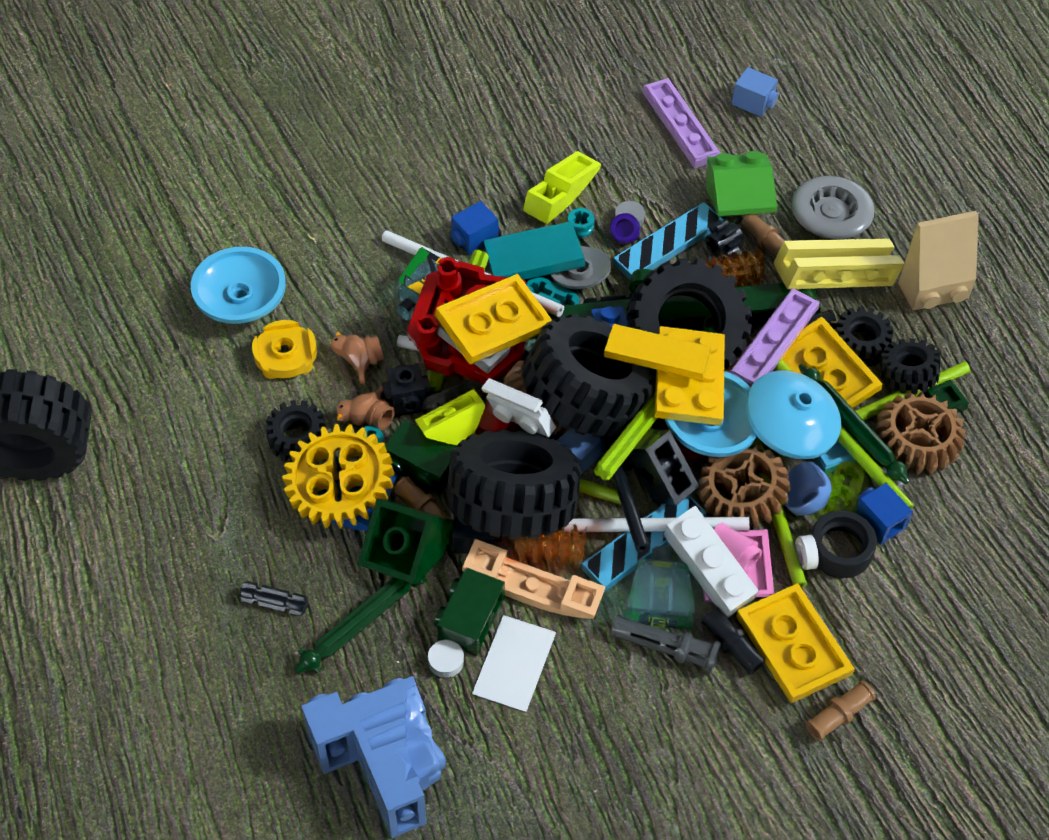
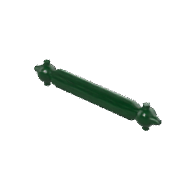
[798,364,910,485]
[295,575,427,674]

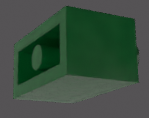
[385,420,456,495]
[434,567,505,656]

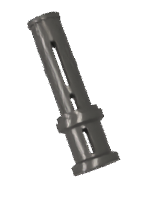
[611,615,721,674]

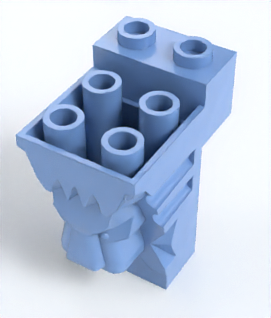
[301,676,446,838]

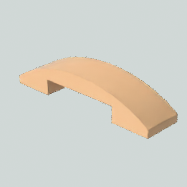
[462,539,606,619]

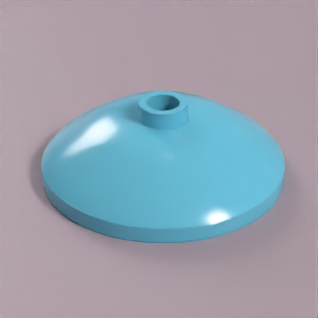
[191,247,286,324]
[745,370,841,459]
[665,371,758,457]

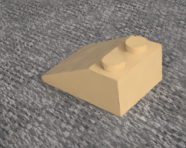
[898,211,979,311]

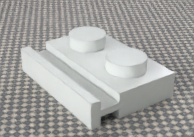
[481,378,556,437]

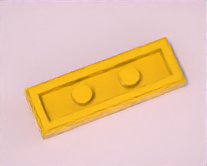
[604,324,711,380]

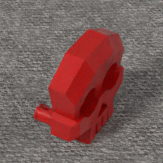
[407,257,530,385]

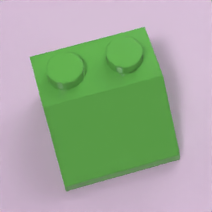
[706,151,777,217]

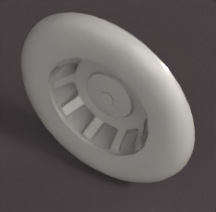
[791,176,874,239]

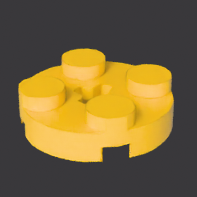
[252,320,317,379]

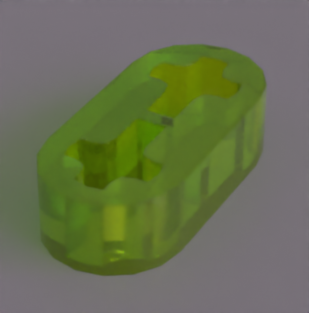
[823,461,864,514]

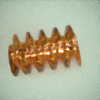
[698,249,765,287]
[515,524,587,569]

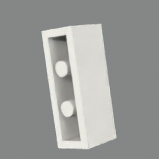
[664,506,759,618]

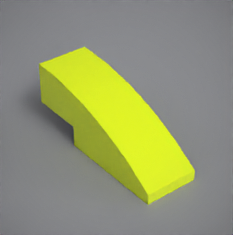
[523,151,601,224]

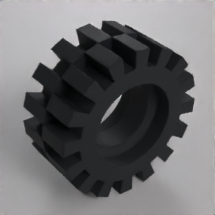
[835,306,894,366]
[881,338,941,394]
[265,400,326,462]

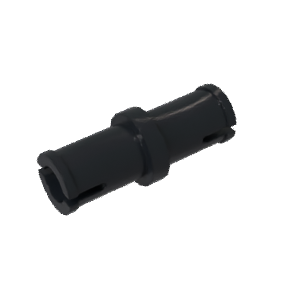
[701,607,766,675]

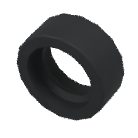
[811,510,877,578]

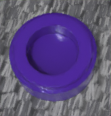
[610,213,641,245]

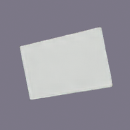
[472,615,556,712]

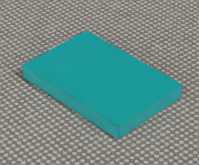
[484,221,585,280]

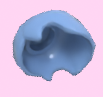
[785,462,832,516]

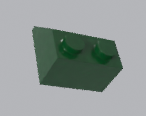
[357,498,454,585]

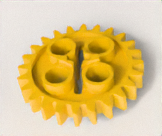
[282,424,394,529]

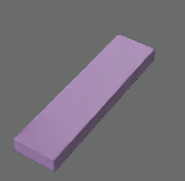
[643,78,721,169]
[729,288,820,387]

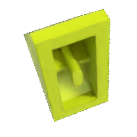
[415,389,485,446]

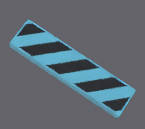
[613,202,724,280]
[581,495,706,592]

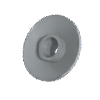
[550,246,611,289]

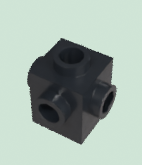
[382,363,431,417]

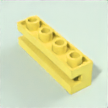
[773,239,905,289]

